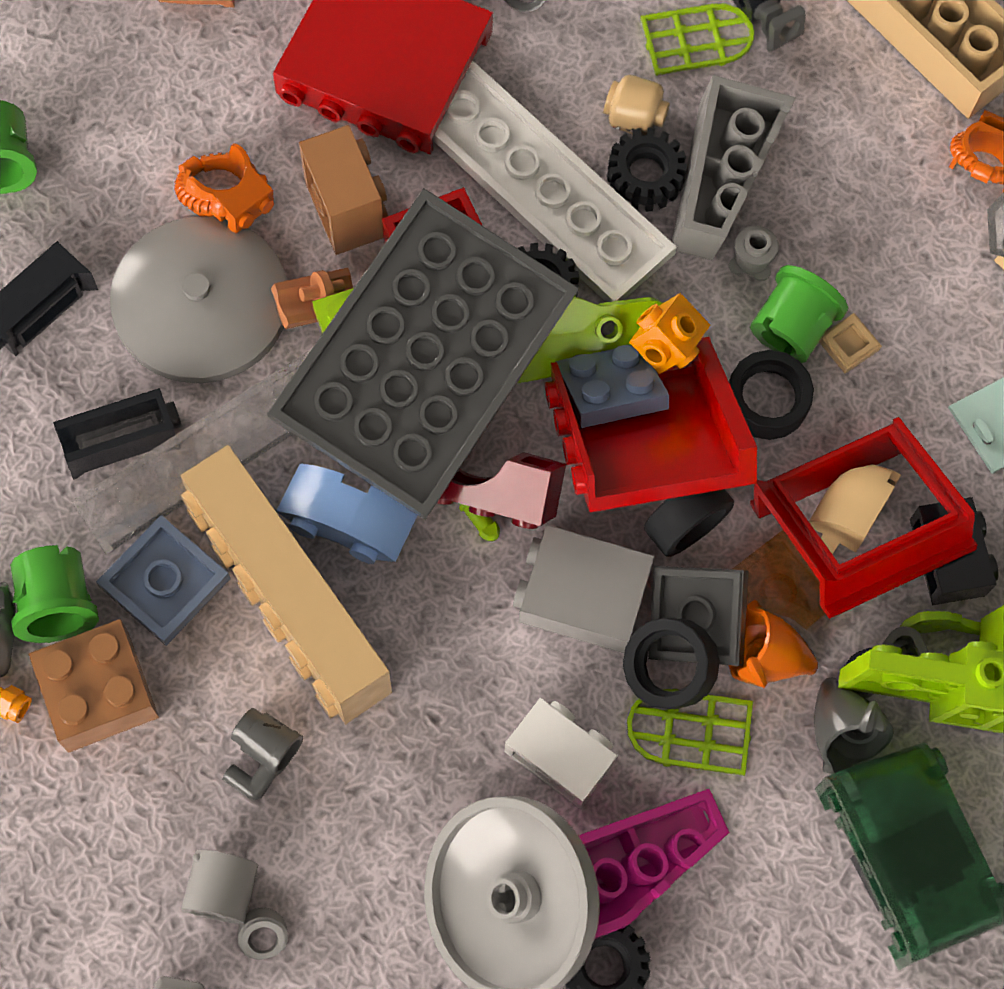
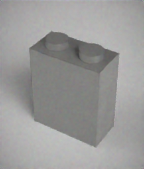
[513,525,654,653]

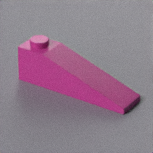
[578,788,729,939]

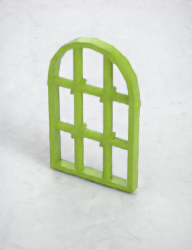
[640,4,754,76]
[627,688,753,776]

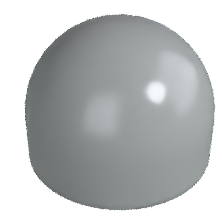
[238,908,288,960]

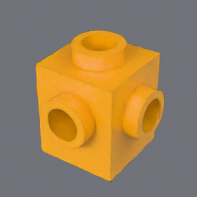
[629,292,711,374]

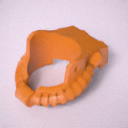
[949,109,1004,193]
[174,144,274,234]

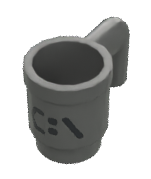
[222,708,303,800]

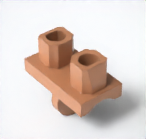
[271,268,353,329]

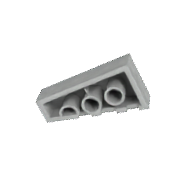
[672,75,796,260]

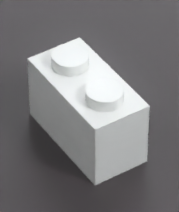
[504,698,618,809]

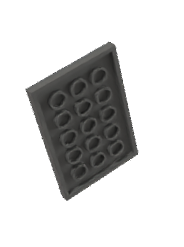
[267,188,579,520]

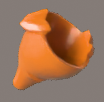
[729,600,818,688]

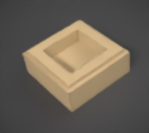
[819,313,882,374]

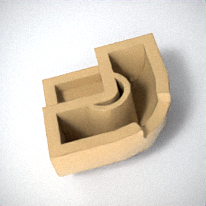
[809,464,901,555]

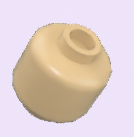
[603,75,670,136]

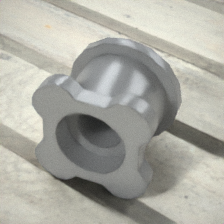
[729,225,779,281]

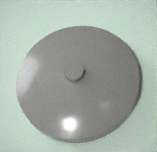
[110,216,287,383]
[424,796,599,989]

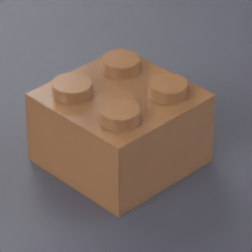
[299,125,388,255]
[28,619,159,753]

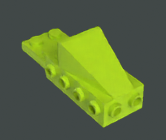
[838,605,1004,733]

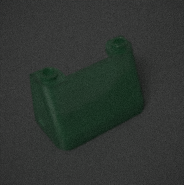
[815,742,1004,970]

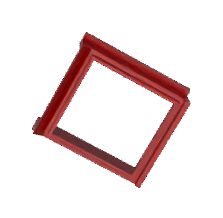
[750,417,978,619]

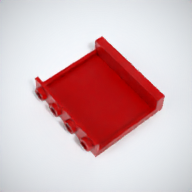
[273,0,493,155]
[545,337,757,513]

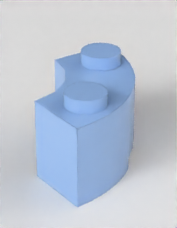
[276,464,418,564]

